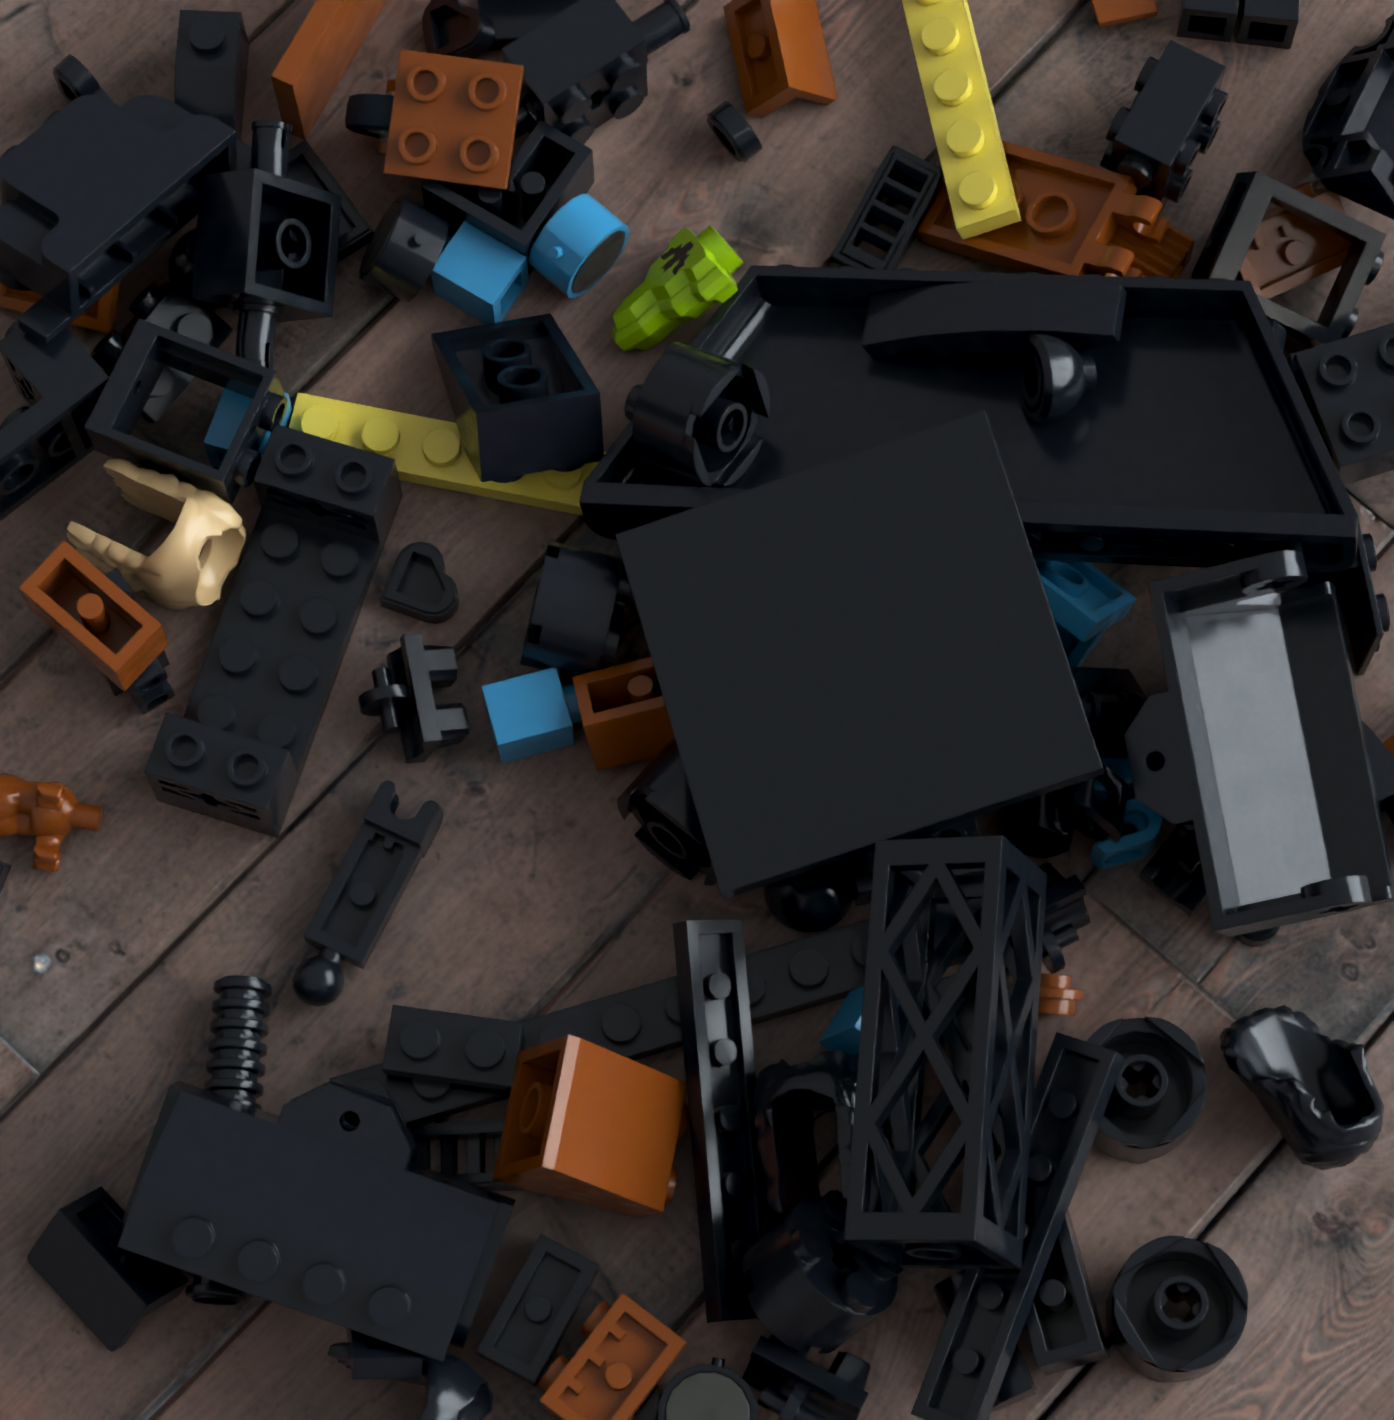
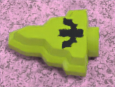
[611,225,744,351]

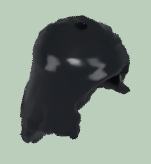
[1220,1005,1384,1170]

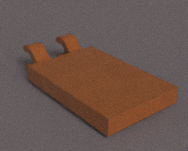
[271,0,388,140]
[917,141,1170,277]

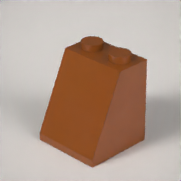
[493,1034,689,1218]

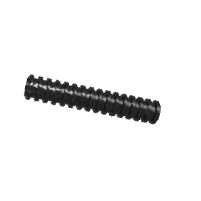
[186,975,272,1305]

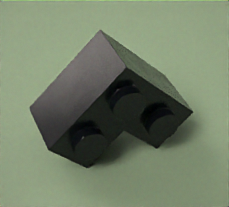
[421,120,595,275]

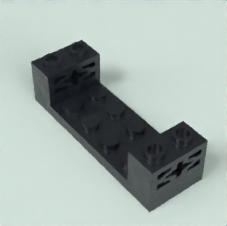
[0,321,109,521]
[144,424,403,838]

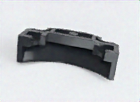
[1302,14,1394,220]

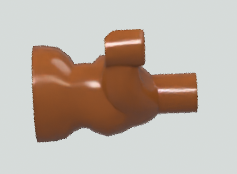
[0,772,104,872]

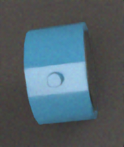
[528,193,630,298]

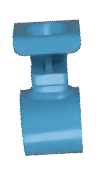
[1072,758,1162,869]

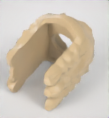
[66,459,246,611]

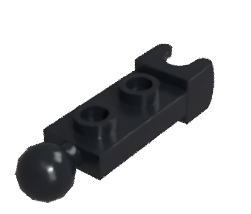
[292,780,443,1006]

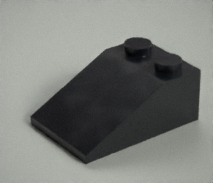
[431,313,604,483]

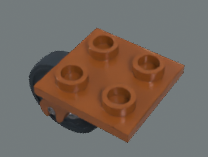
[345,49,524,191]

